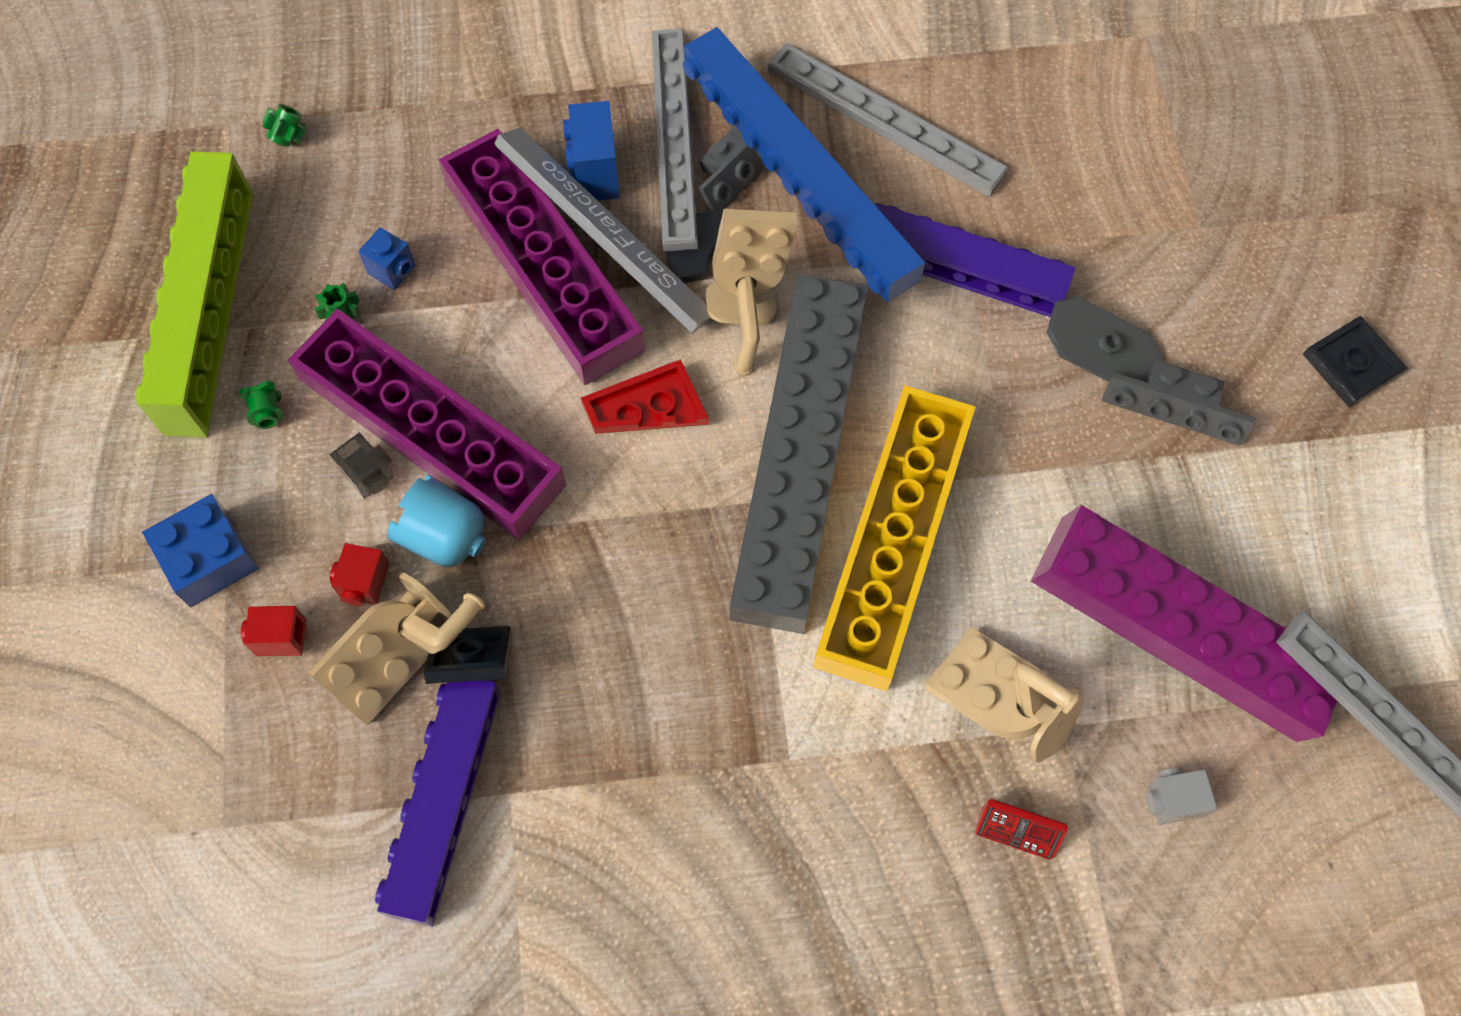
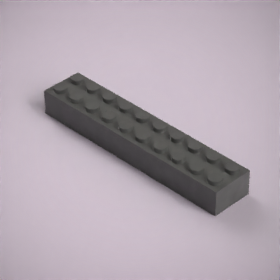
[729,274,868,634]

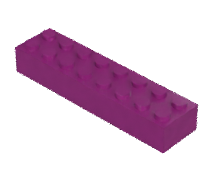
[438,128,645,385]
[288,309,566,540]
[1030,505,1338,742]

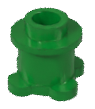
[239,381,284,429]

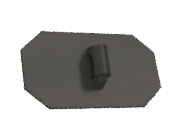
[1046,296,1164,382]

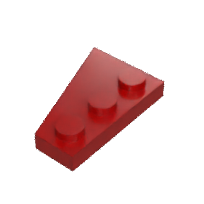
[580,359,709,434]

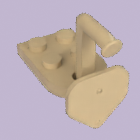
[706,209,798,375]
[308,573,485,726]
[925,627,1084,763]

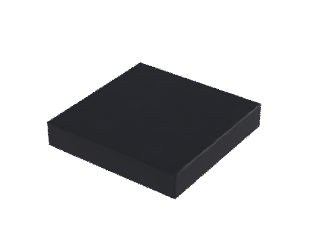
[1302,315,1408,408]
[423,626,512,684]

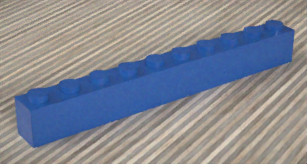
[683,27,925,303]

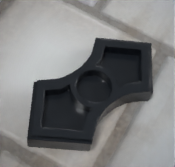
[666,208,725,283]

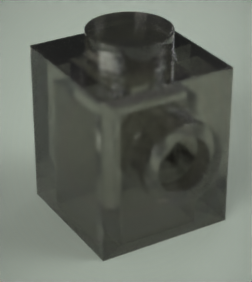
[329,432,394,500]

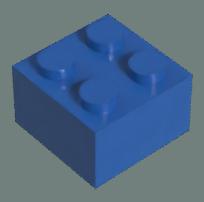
[563,101,620,201]
[142,494,259,608]

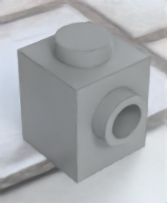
[1146,767,1217,825]

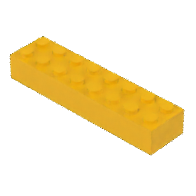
[813,385,976,692]

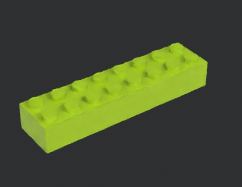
[136,151,253,438]

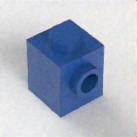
[358,227,416,291]

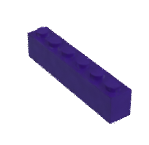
[875,202,1076,318]
[375,680,501,927]

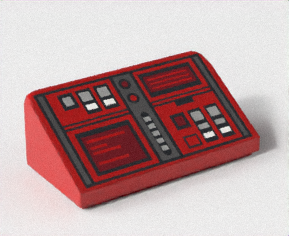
[975,798,1068,860]

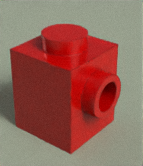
[329,543,389,607]
[241,606,307,656]

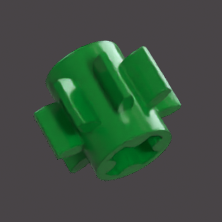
[262,104,306,147]
[315,283,360,320]

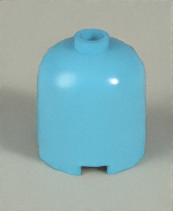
[387,474,486,567]

